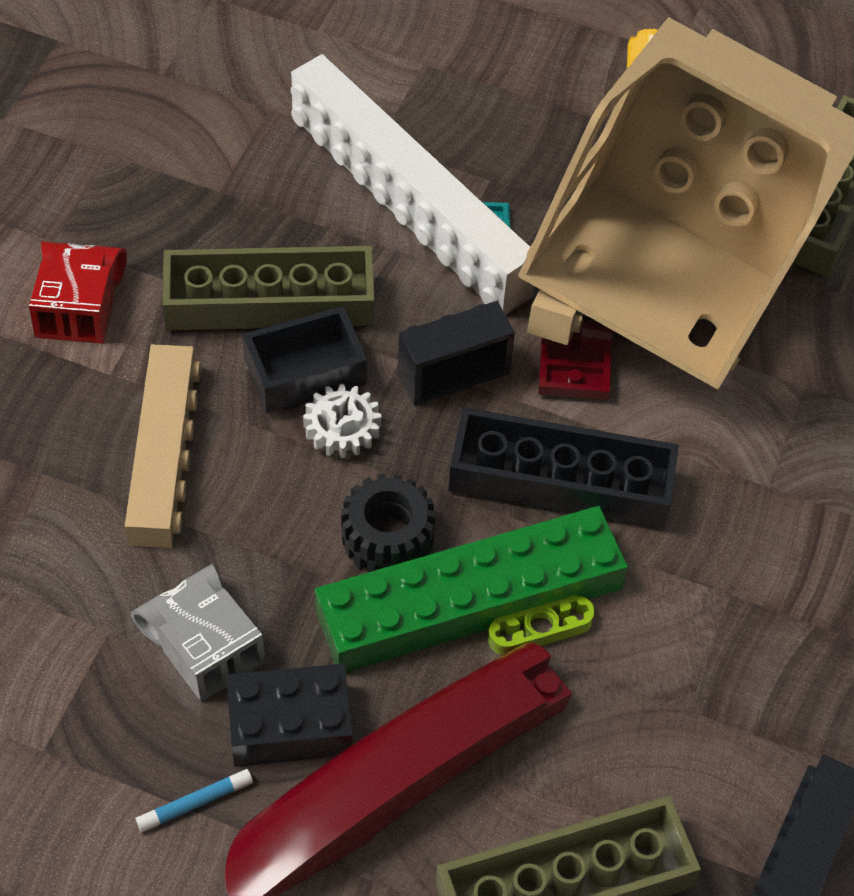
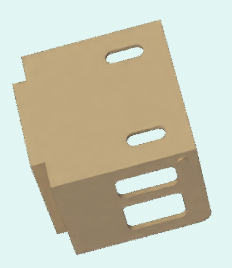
[518,17,854,390]

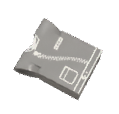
[131,564,266,702]

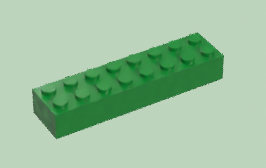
[315,506,628,672]

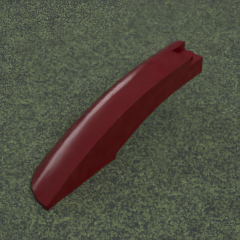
[224,642,572,896]

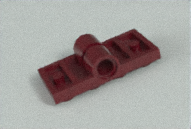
[538,315,613,400]

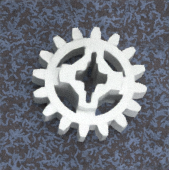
[303,384,381,458]

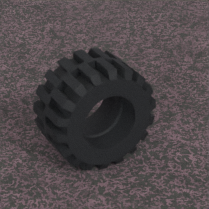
[341,474,435,573]

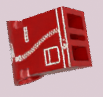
[29,241,127,344]

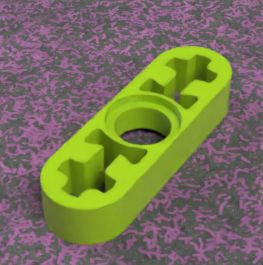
[488,595,595,655]

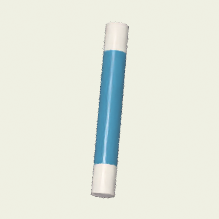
[135,769,253,833]

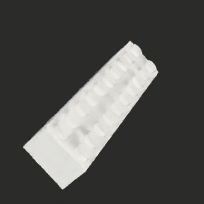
[290,54,534,315]

